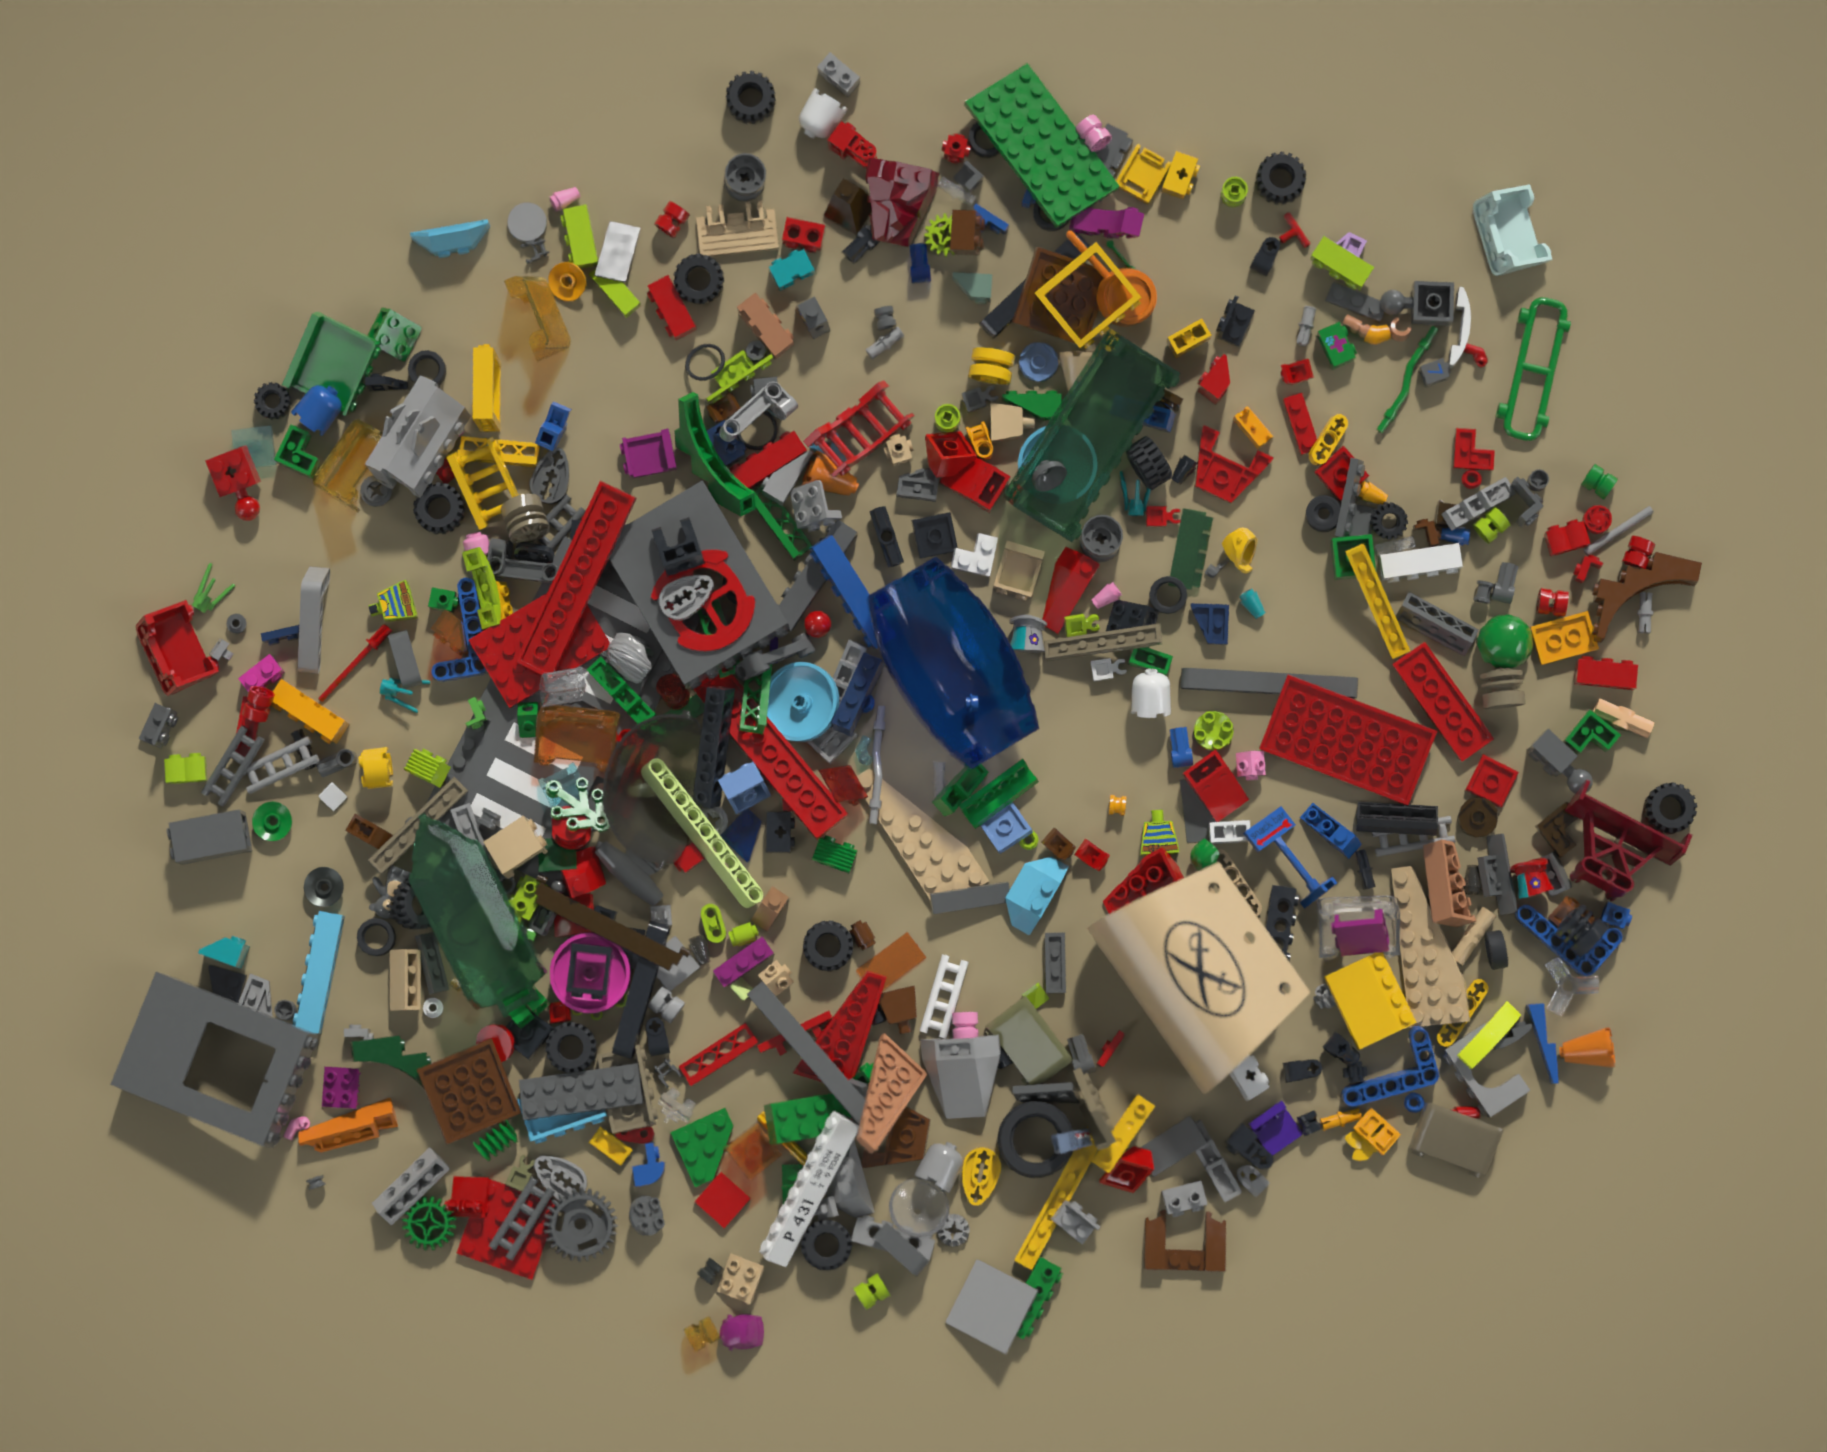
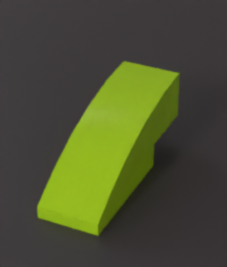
[589,269,641,318]

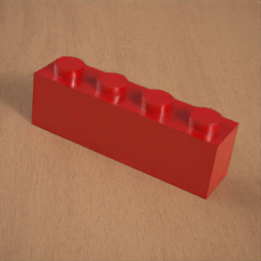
[729,431,807,489]

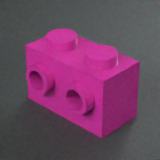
[238,654,285,692]

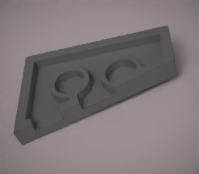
[1013,1083,1080,1103]

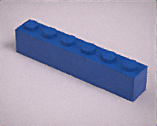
[809,535,896,649]

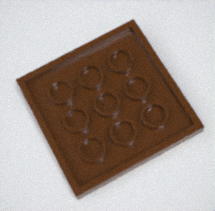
[1012,247,1110,347]
[416,1038,521,1144]

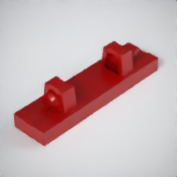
[757,1010,832,1056]

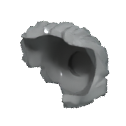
[607,633,654,684]

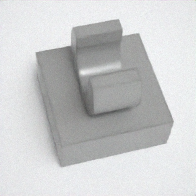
[209,638,233,660]
[650,905,672,925]
[814,1196,838,1220]

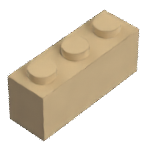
[390,949,421,1011]

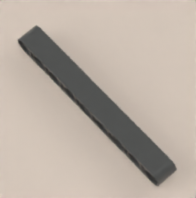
[1180,668,1358,699]
[747,981,865,1125]

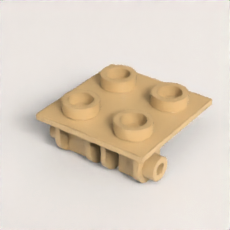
[717,1253,765,1304]

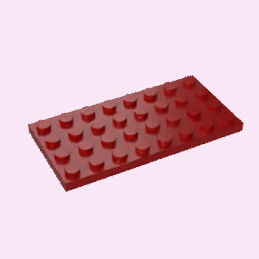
[1259,674,1437,805]

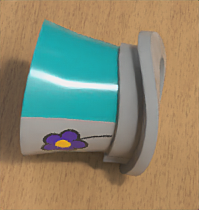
[1009,615,1047,653]

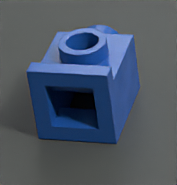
[1600,901,1632,929]

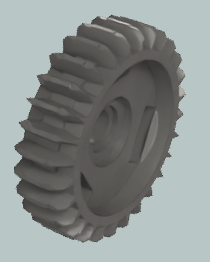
[543,1187,618,1262]

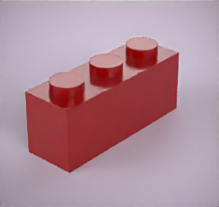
[646,275,697,341]
[1574,656,1638,690]

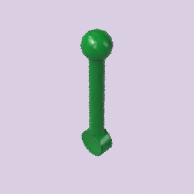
[1106,240,1135,269]

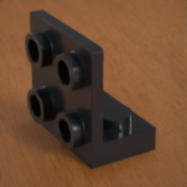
[1216,295,1255,347]
[1105,600,1159,648]

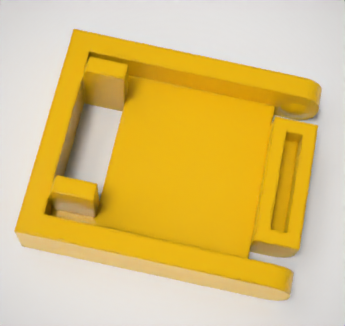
[1116,144,1171,204]

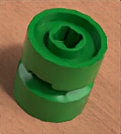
[1581,464,1618,500]

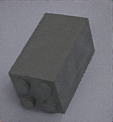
[167,809,253,865]

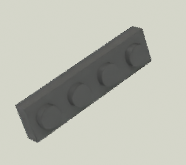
[1335,458,1365,537]

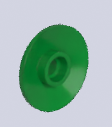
[252,801,292,841]

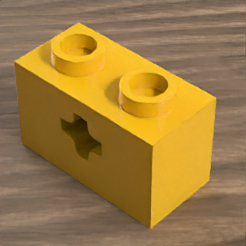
[1161,151,1200,200]
[1166,318,1212,358]

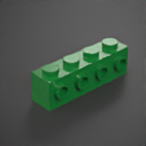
[1016,1256,1063,1340]

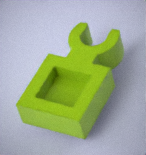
[1064,614,1100,637]

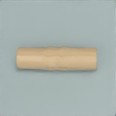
[1451,907,1496,966]

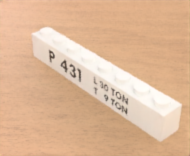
[759,1111,859,1267]

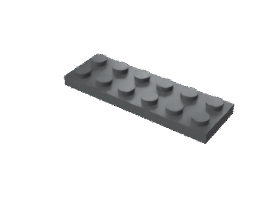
[519,1063,644,1121]

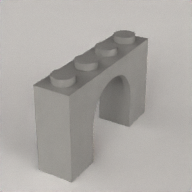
[1443,1023,1530,1118]

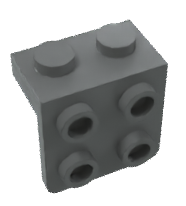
[1511,477,1544,527]

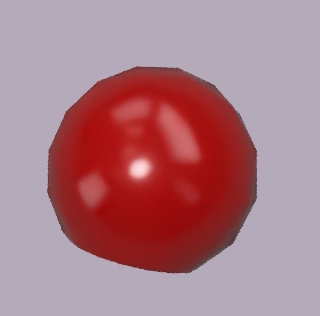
[805,611,832,638]

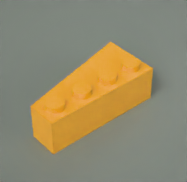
[271,679,350,744]

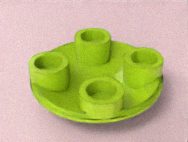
[1194,711,1234,751]

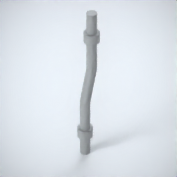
[869,706,886,824]

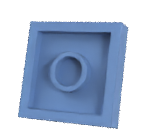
[980,802,1033,854]

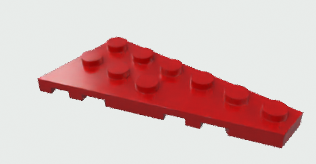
[792,970,887,1083]

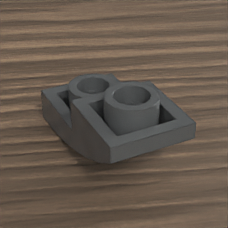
[1494,1021,1532,1050]

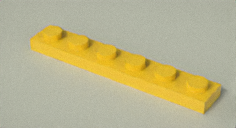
[1345,543,1410,659]

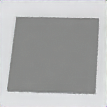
[945,1259,1038,1354]

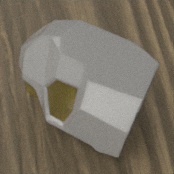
[1237,1165,1270,1197]

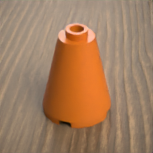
[801,450,859,496]
[1559,1027,1615,1067]

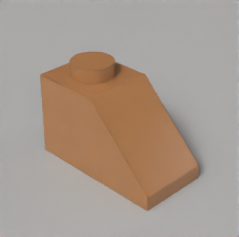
[751,886,790,932]

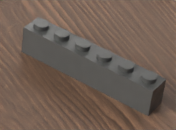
[777,519,858,633]

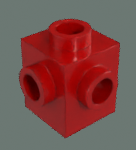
[941,134,971,164]

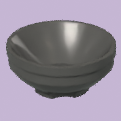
[1032,460,1067,492]

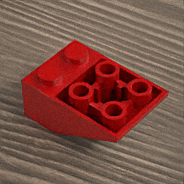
[939,457,1011,513]
[1182,749,1249,822]

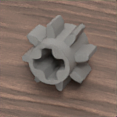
[1313,984,1336,1009]

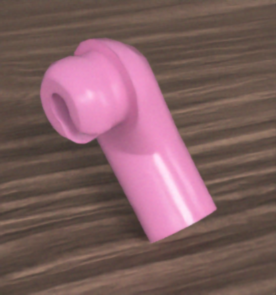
[283,1116,310,1140]

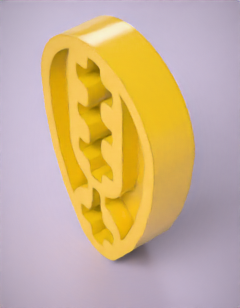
[962,1147,1001,1206]

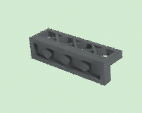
[1396,592,1479,656]

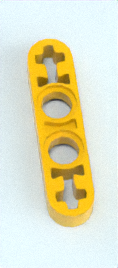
[1436,979,1488,1047]

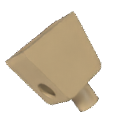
[990,403,1035,443]

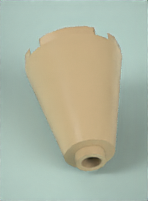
[1059,350,1099,403]

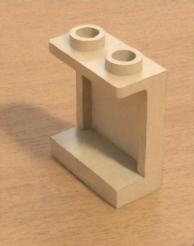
[993,541,1045,601]
[483,816,548,879]

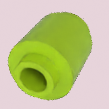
[728,922,759,947]

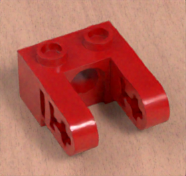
[827,121,877,169]

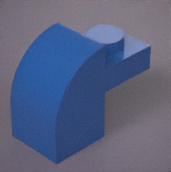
[535,401,571,451]
[632,1143,665,1187]

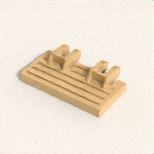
[696,200,779,257]

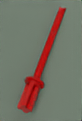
[318,623,392,702]

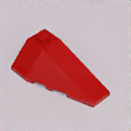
[1042,546,1100,634]

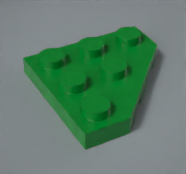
[670,1107,734,1187]

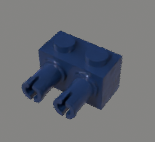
[707,420,747,468]

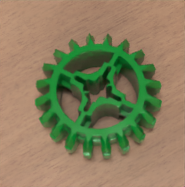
[402,1196,456,1251]

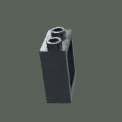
[566,943,613,1000]

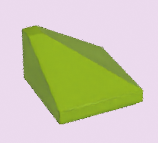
[1022,983,1050,1009]

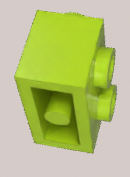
[507,874,549,921]

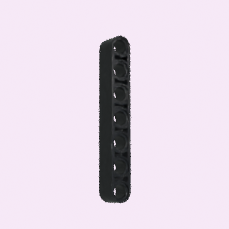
[979,231,1091,339]
[612,921,670,1059]

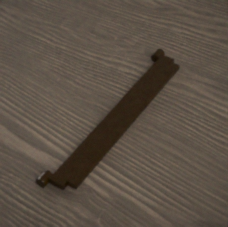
[534,874,691,971]

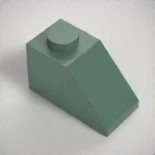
[953,272,992,304]

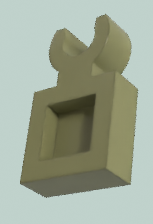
[505,1155,535,1192]

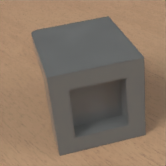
[953,160,984,194]

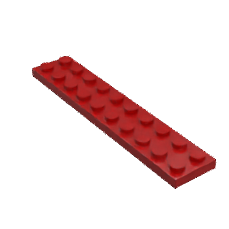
[515,481,637,679]
[693,668,848,840]

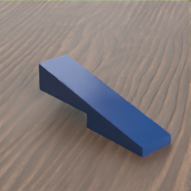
[1526,1003,1559,1084]

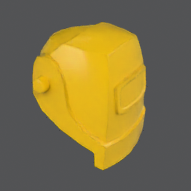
[1222,527,1258,574]

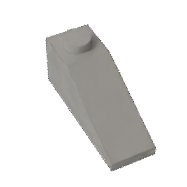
[761,450,813,506]

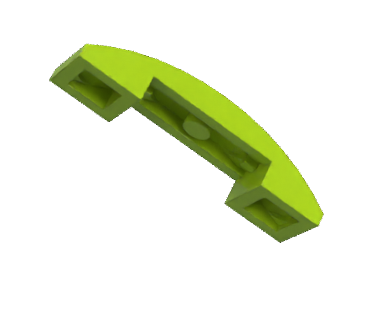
[462,547,501,629]

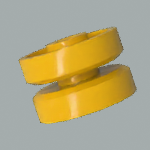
[968,347,1015,385]

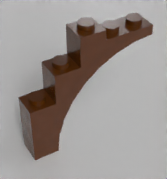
[1592,552,1702,643]

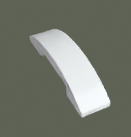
[1448,287,1471,368]

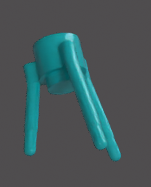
[1119,471,1151,516]
[379,678,431,713]

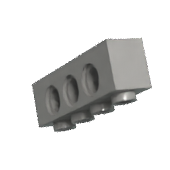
[372,1147,450,1225]
[851,1215,935,1264]

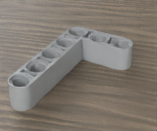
[298,566,330,674]

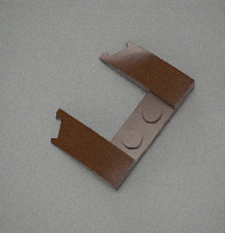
[1144,1210,1226,1272]

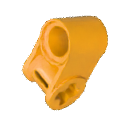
[965,421,993,461]

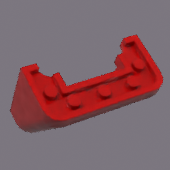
[136,600,219,696]

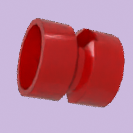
[654,201,690,238]
[1622,535,1656,569]
[1536,588,1569,617]
[242,686,275,722]

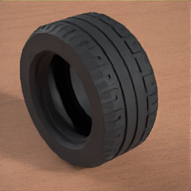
[997,1101,1073,1178]

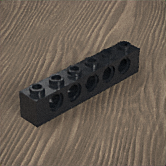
[693,685,735,808]
[1265,885,1299,994]

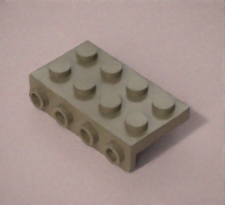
[597,1045,659,1134]
[1073,1068,1116,1150]

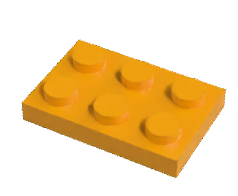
[1530,611,1599,665]

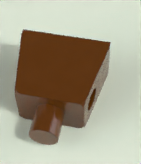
[879,985,917,1034]

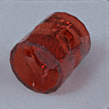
[656,674,690,710]

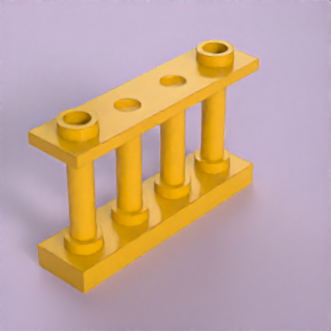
[446,436,522,530]
[1091,1095,1155,1173]

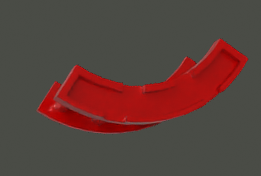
[803,380,915,477]

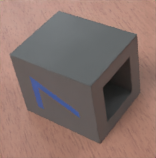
[1418,358,1451,388]

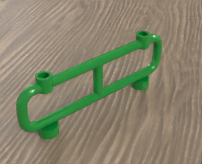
[1496,297,1571,441]

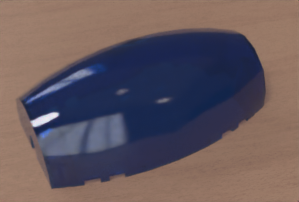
[866,556,1039,771]

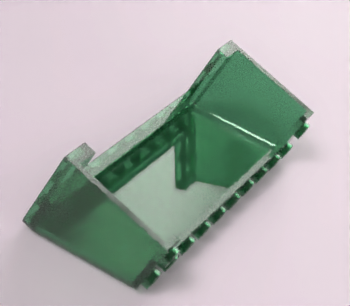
[1003,329,1181,543]

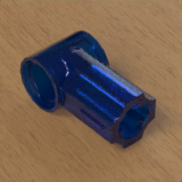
[909,243,931,284]

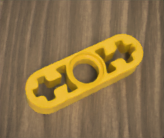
[1309,414,1348,465]

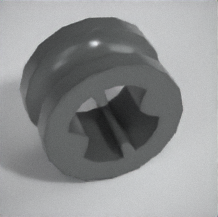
[306,1175,326,1190]

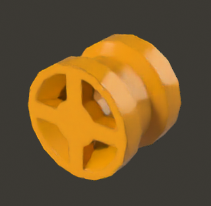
[1109,795,1126,816]

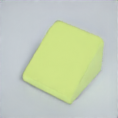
[730,978,753,1001]

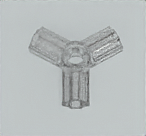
[1544,956,1599,1017]

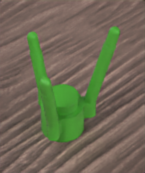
[192,563,235,613]

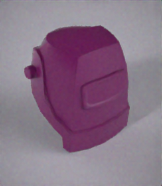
[719,1314,764,1351]

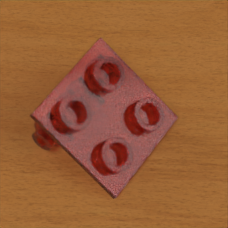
[819,765,868,806]

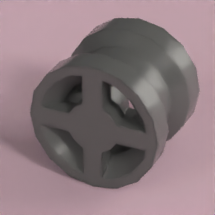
[746,341,766,363]
[476,808,502,830]

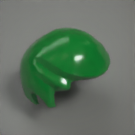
[1476,614,1533,669]

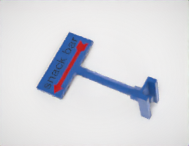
[1243,806,1337,909]

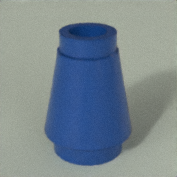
[1441,527,1471,546]

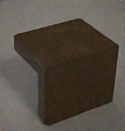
[1435,500,1456,528]

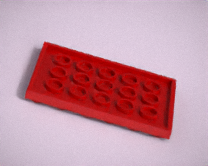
[469,592,610,708]

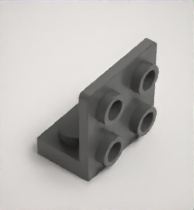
[139,703,178,749]

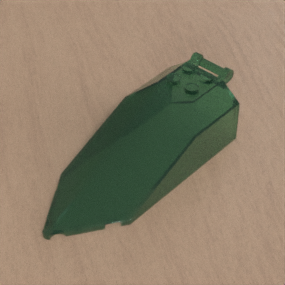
[409,814,548,1018]

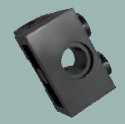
[651,517,705,577]
[1225,1123,1274,1169]

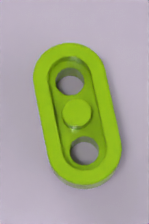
[701,904,726,943]

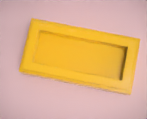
[589,1126,633,1166]

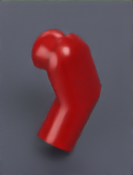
[1463,343,1488,368]

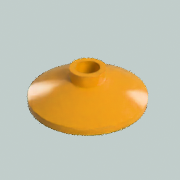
[548,262,586,301]

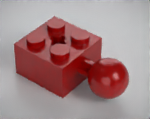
[205,445,261,521]

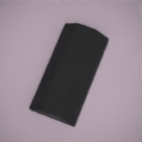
[1356,802,1438,836]

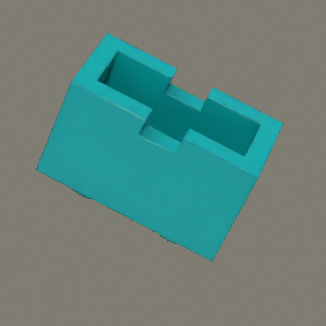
[769,249,815,291]

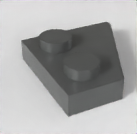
[897,468,939,502]

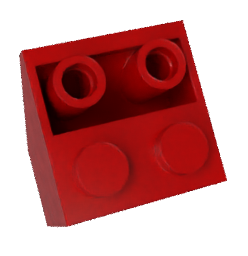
[1197,354,1230,405]

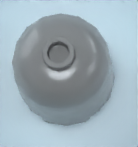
[915,1142,963,1193]

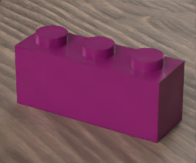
[713,937,774,988]

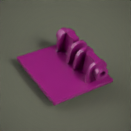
[322,1067,361,1109]

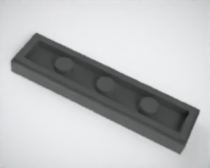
[930,882,1010,914]

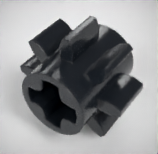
[1342,1061,1368,1083]

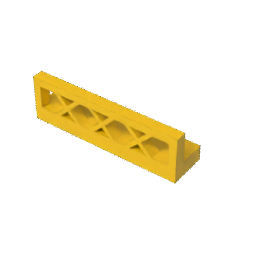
[457,436,540,467]

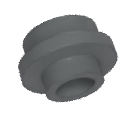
[226,614,247,634]

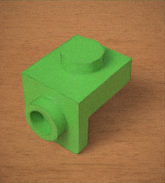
[465,697,487,730]

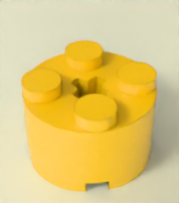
[359,747,393,789]

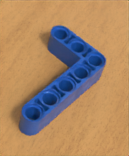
[431,578,488,682]
[1515,905,1623,977]
[1341,1026,1439,1107]

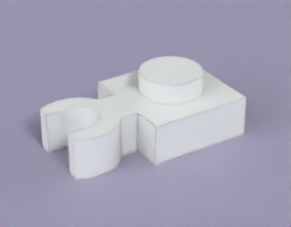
[1090,658,1127,681]

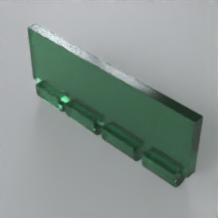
[1168,508,1213,590]

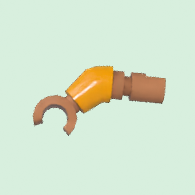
[1343,314,1412,345]

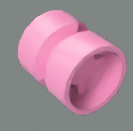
[1075,115,1112,152]
[952,1012,978,1039]

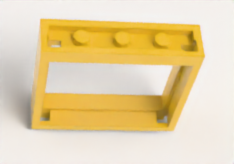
[1035,242,1142,349]
[473,344,501,432]

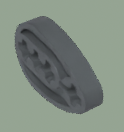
[530,447,570,504]

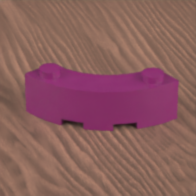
[1069,206,1144,239]

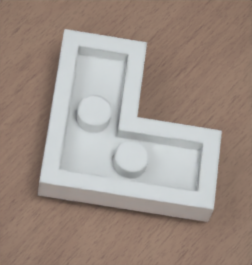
[950,533,998,577]

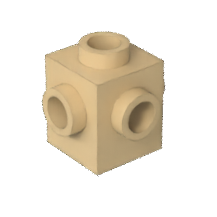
[884,434,914,467]
[758,960,794,996]

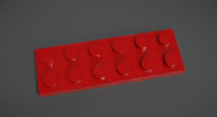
[1392,642,1494,762]

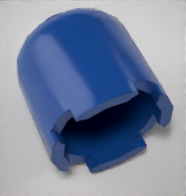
[291,385,342,436]

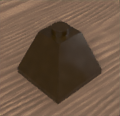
[823,178,872,235]

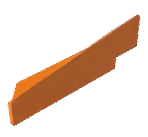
[298,1098,398,1152]

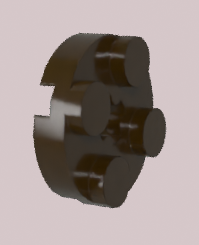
[1457,798,1498,838]

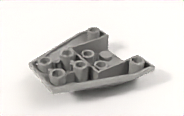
[920,1035,1001,1119]

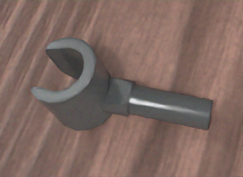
[1205,557,1231,578]

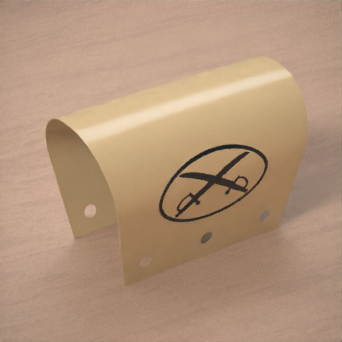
[1087,862,1311,1095]

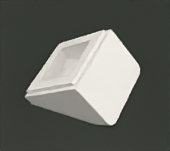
[318,782,348,811]

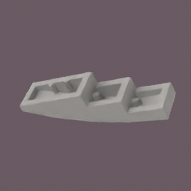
[1442,477,1516,531]
[833,639,868,705]
[1195,1120,1242,1202]

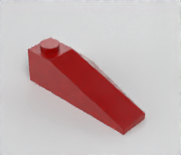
[1103,847,1184,914]

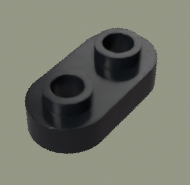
[514,542,555,564]

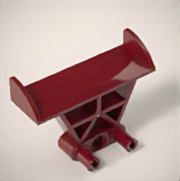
[1565,779,1693,901]

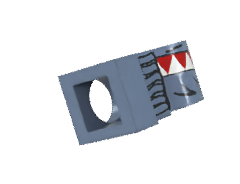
[1051,1129,1092,1153]

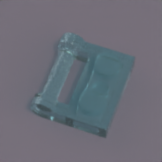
[538,762,589,808]

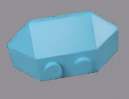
[410,219,490,258]
[1005,856,1069,935]

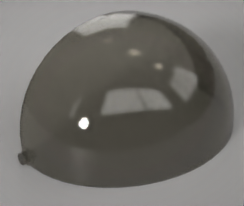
[603,710,702,869]

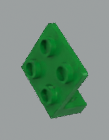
[367,307,422,362]

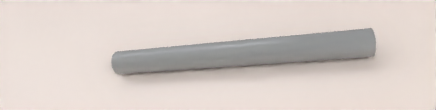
[1583,506,1653,556]

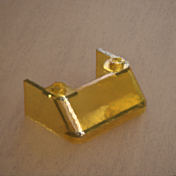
[313,419,383,513]

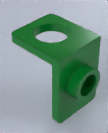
[517,702,539,738]

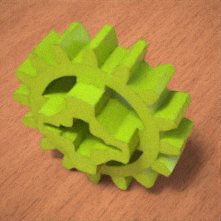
[924,213,955,257]

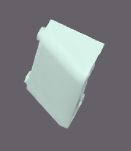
[1473,185,1552,276]

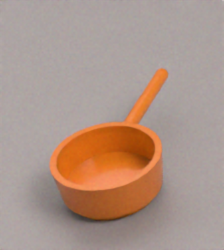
[1066,231,1157,327]

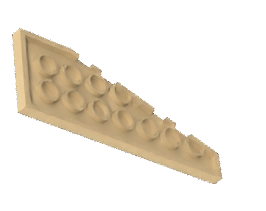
[852,769,989,901]
[1391,866,1470,1028]

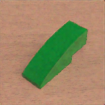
[932,758,989,817]

